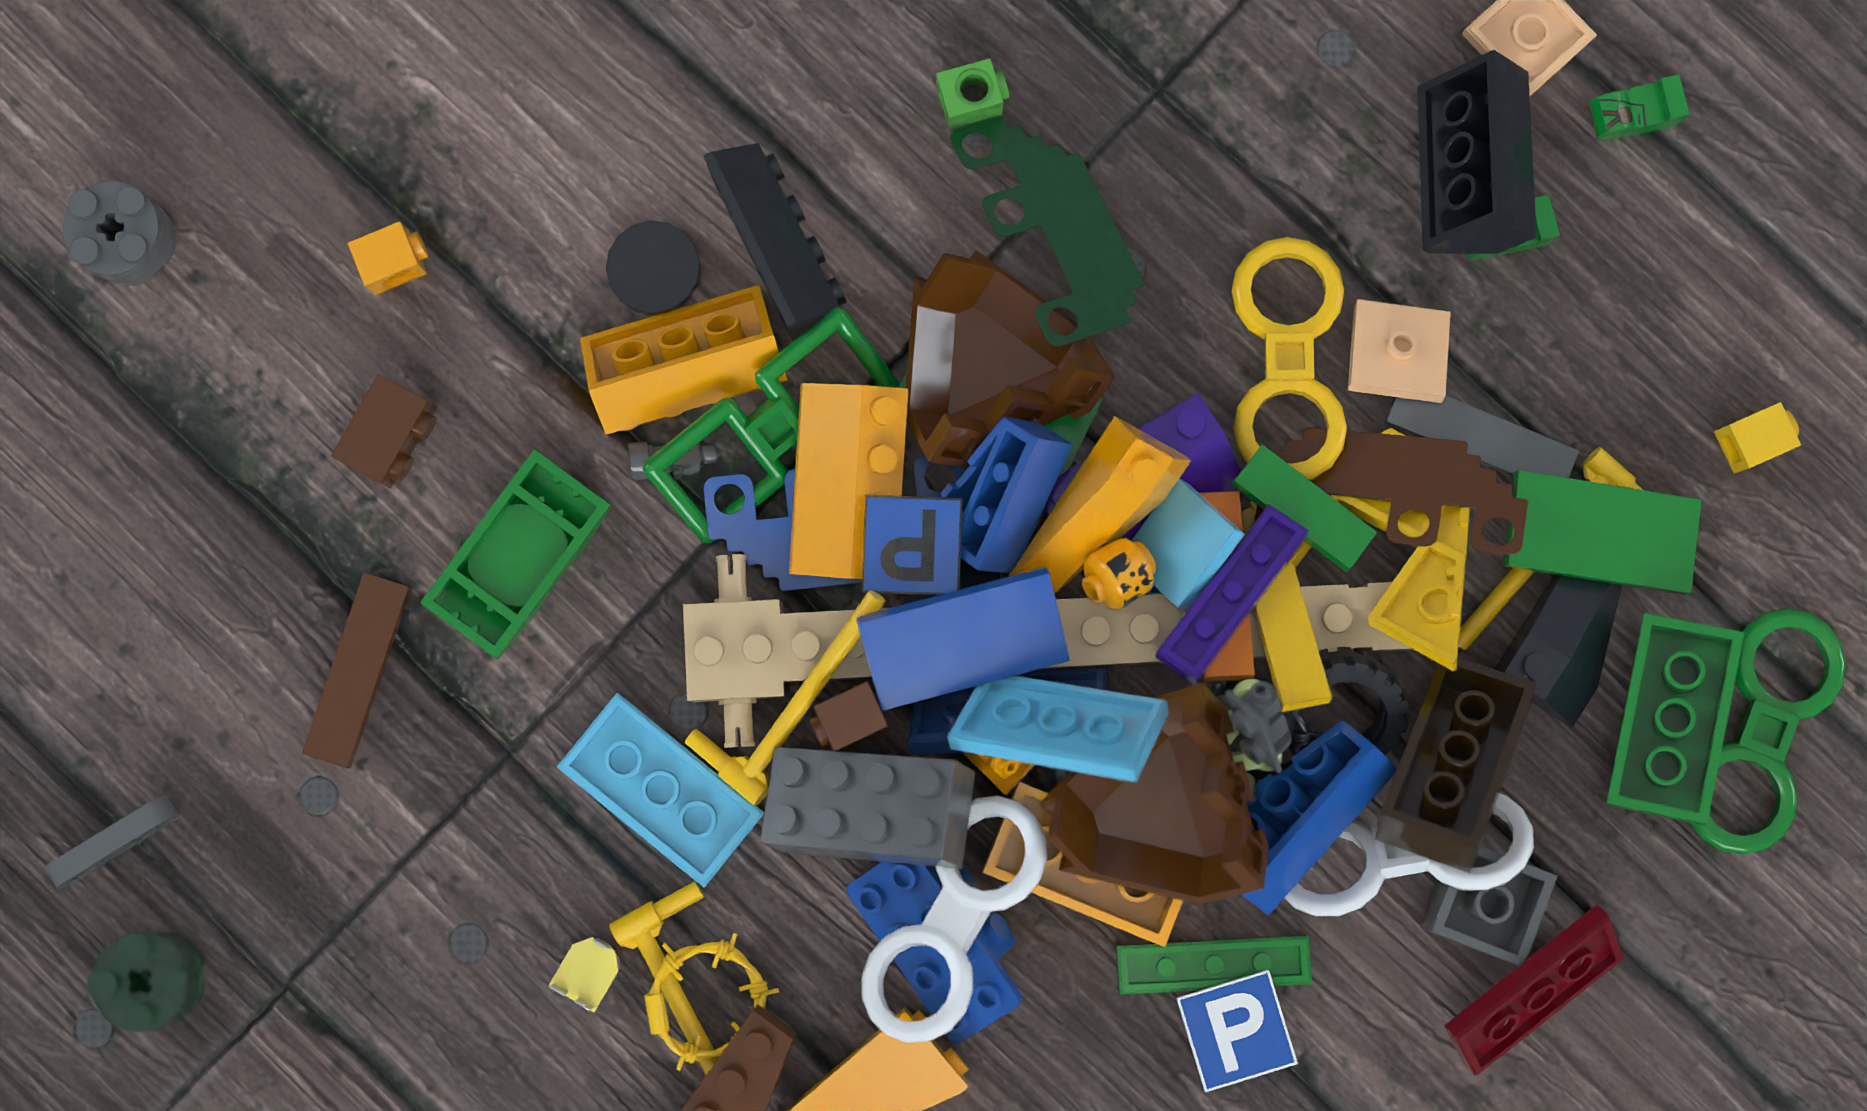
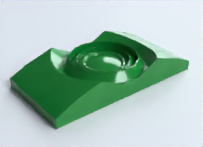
[420,449,612,659]

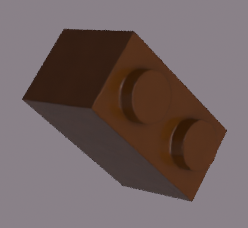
[330,374,437,489]
[810,682,889,752]

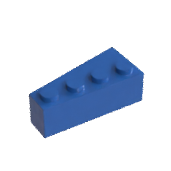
[1241,720,1398,915]

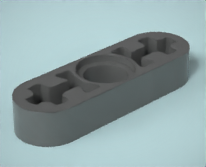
[45,795,180,889]

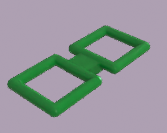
[643,307,899,544]

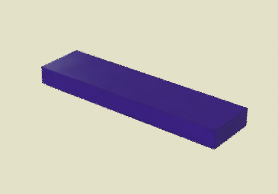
[1155,504,1309,685]

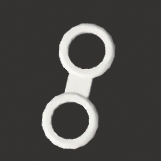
[1284,793,1534,916]
[862,796,1047,1043]

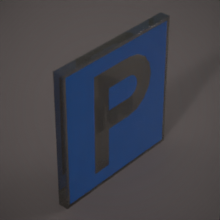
[862,495,963,595]

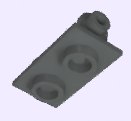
[1225,681,1292,774]

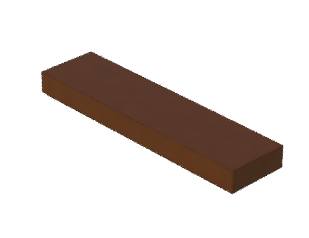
[302,573,412,768]

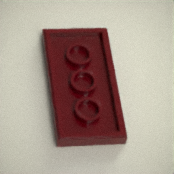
[1444,904,1624,1076]

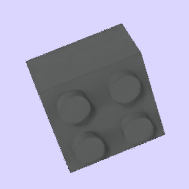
[1420,846,1557,966]

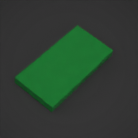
[1502,470,1701,595]

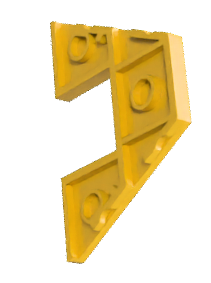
[1242,428,1471,671]

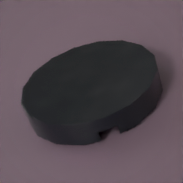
[606,220,701,315]

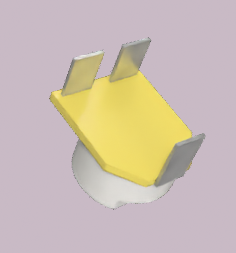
[549,937,620,1012]

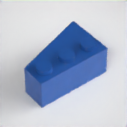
[922,417,1073,573]

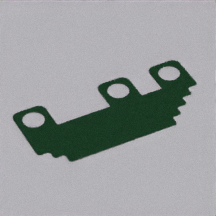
[950,116,1144,347]

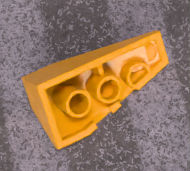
[1009,416,1191,594]

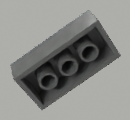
[760,747,975,869]

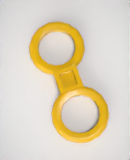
[1231,237,1347,480]

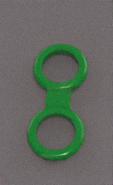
[1690,608,1846,855]

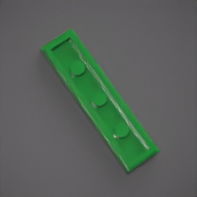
[1116,934,1312,995]

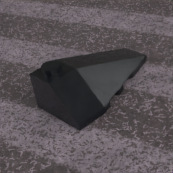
[1495,574,1622,727]

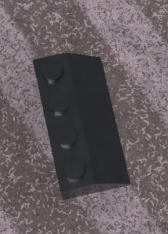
[1418,50,1537,254]
[703,143,847,342]

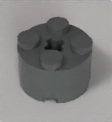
[63,181,176,286]

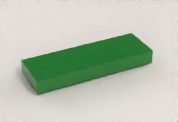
[1231,444,1377,572]

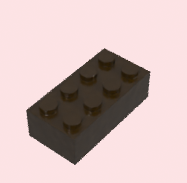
[1375,657,1537,874]

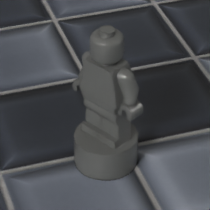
[628,436,721,480]

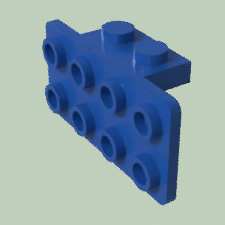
[847,861,1022,1044]

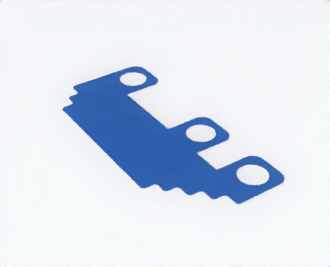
[703,455,963,591]

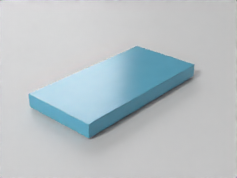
[948,676,1169,782]
[557,693,765,887]

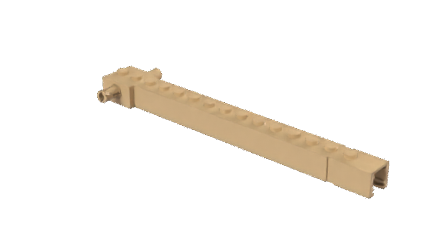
[683,554,1459,748]

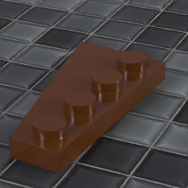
[681,1004,797,1111]

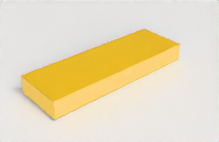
[1253,564,1332,712]

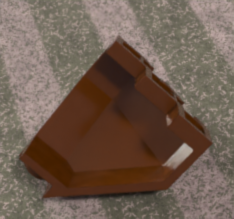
[905,250,1115,468]
[1040,683,1269,904]

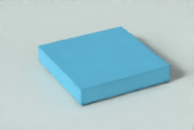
[1131,479,1244,611]

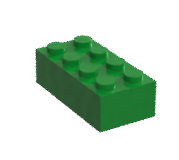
[1605,613,1745,826]

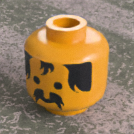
[1082,538,1157,610]

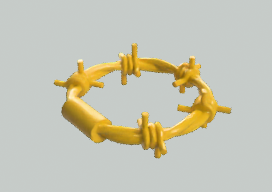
[644,933,779,1071]

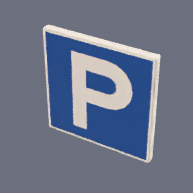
[1176,969,1298,1093]

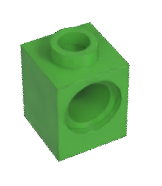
[936,58,1009,130]

